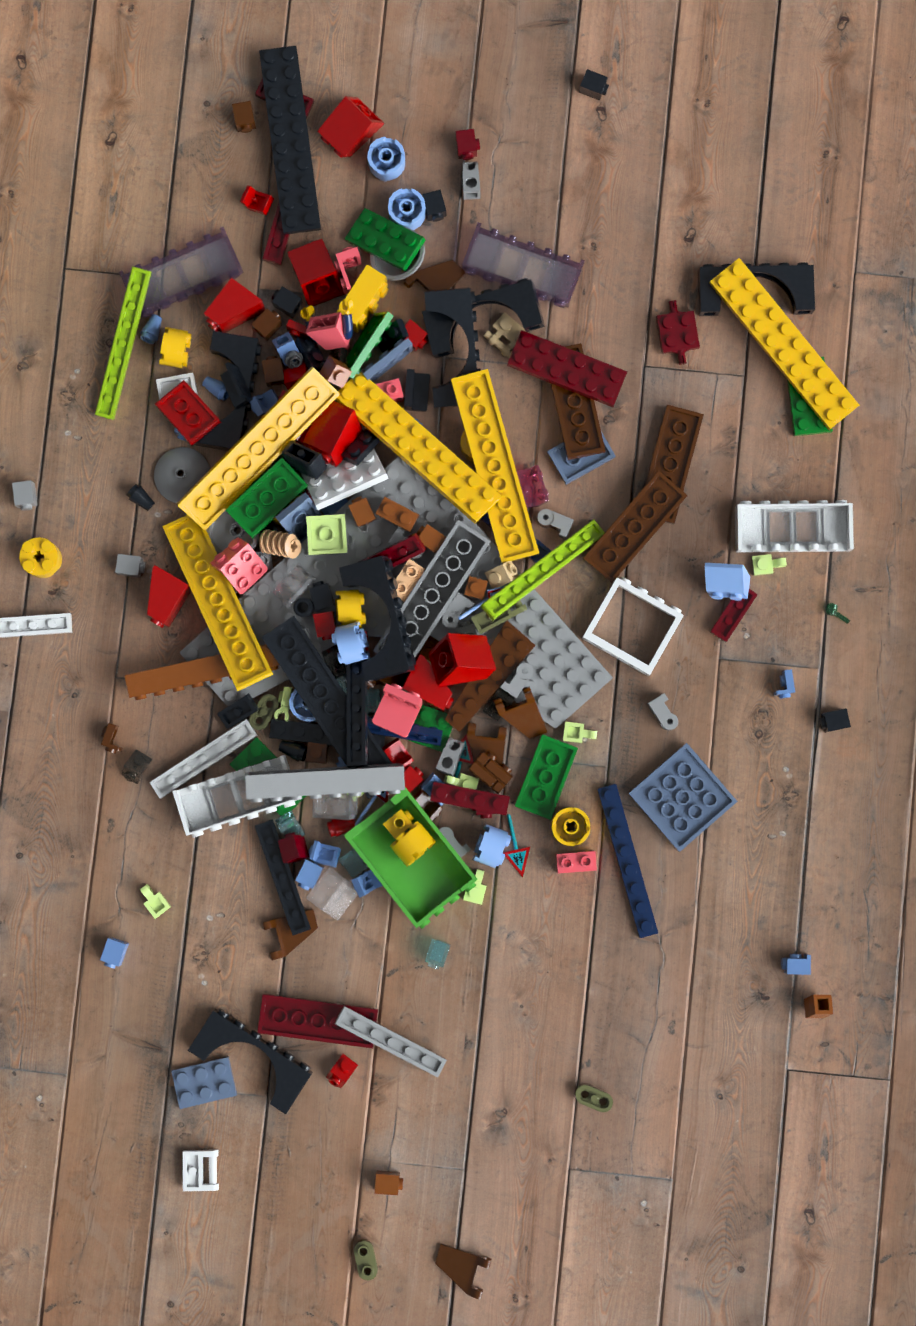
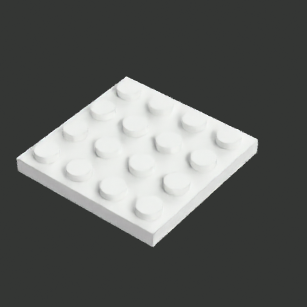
[301,425,389,510]

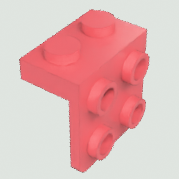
[334,247,361,295]
[211,537,268,594]
[372,683,422,738]

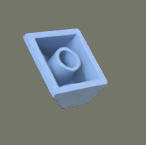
[705,563,750,601]

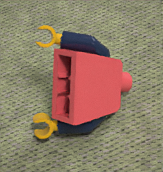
[300,299,354,352]

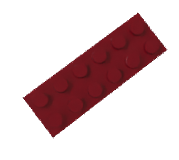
[507,330,628,407]
[257,994,379,1049]

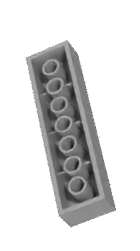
[373,520,491,657]
[245,763,405,802]

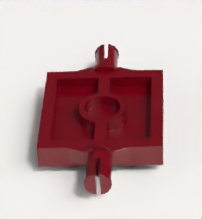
[656,300,700,365]

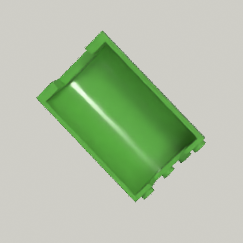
[344,787,478,929]

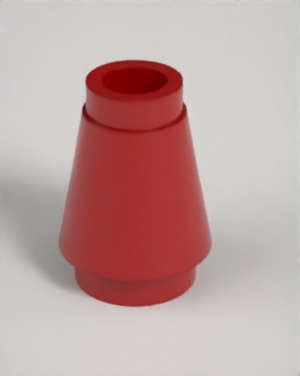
[327,817,355,837]

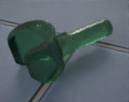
[825,603,850,624]

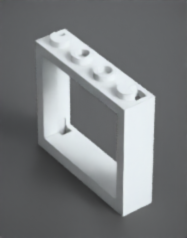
[582,577,684,676]

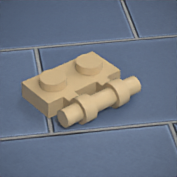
[484,312,529,358]

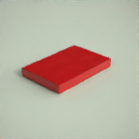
[155,380,221,446]

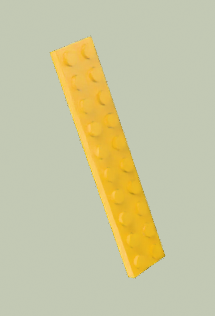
[709,258,860,430]
[177,366,340,530]
[451,369,539,564]
[335,372,501,524]
[162,515,273,691]

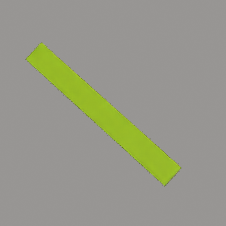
[95,266,152,420]
[481,519,605,621]

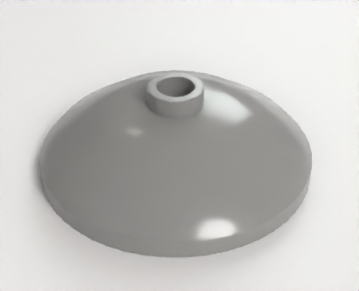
[370,227,425,281]
[154,447,210,503]
[206,501,261,553]

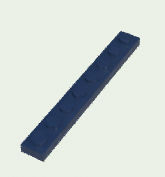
[597,784,658,938]

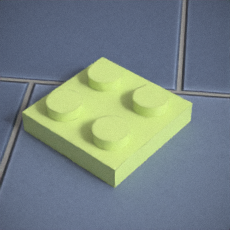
[306,514,348,555]

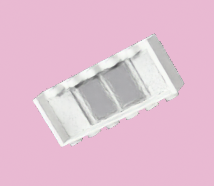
[735,500,854,552]
[172,755,297,838]

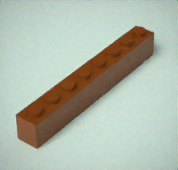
[124,644,279,700]

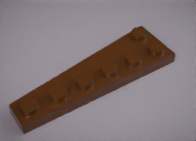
[445,620,536,732]

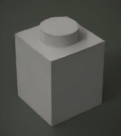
[12,480,38,511]
[115,554,146,578]

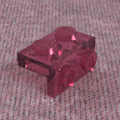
[517,465,549,509]

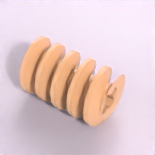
[259,529,302,559]

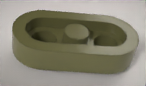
[249,694,279,730]
[575,1084,613,1112]
[354,1240,378,1281]

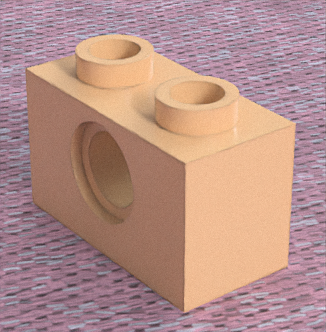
[396,559,426,602]

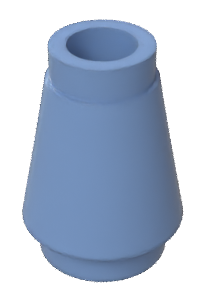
[140,314,162,344]
[202,376,229,401]

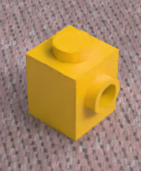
[383,809,414,839]

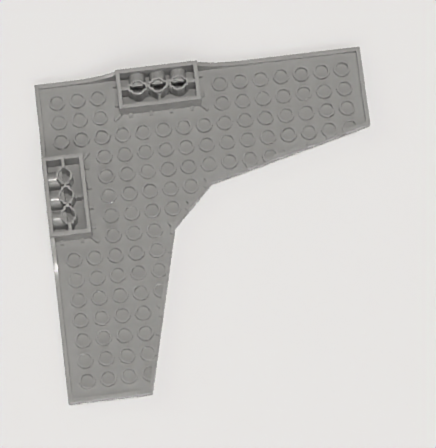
[179,456,613,729]

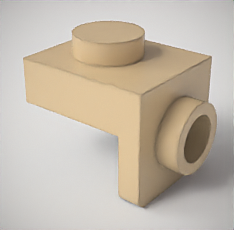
[484,561,518,589]

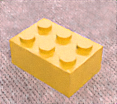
[336,265,389,333]

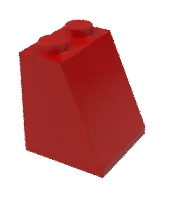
[317,96,385,158]
[287,238,344,306]
[204,277,266,333]
[303,401,363,467]
[147,565,191,628]
[428,633,496,687]
[402,654,454,712]

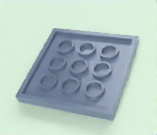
[628,743,738,852]

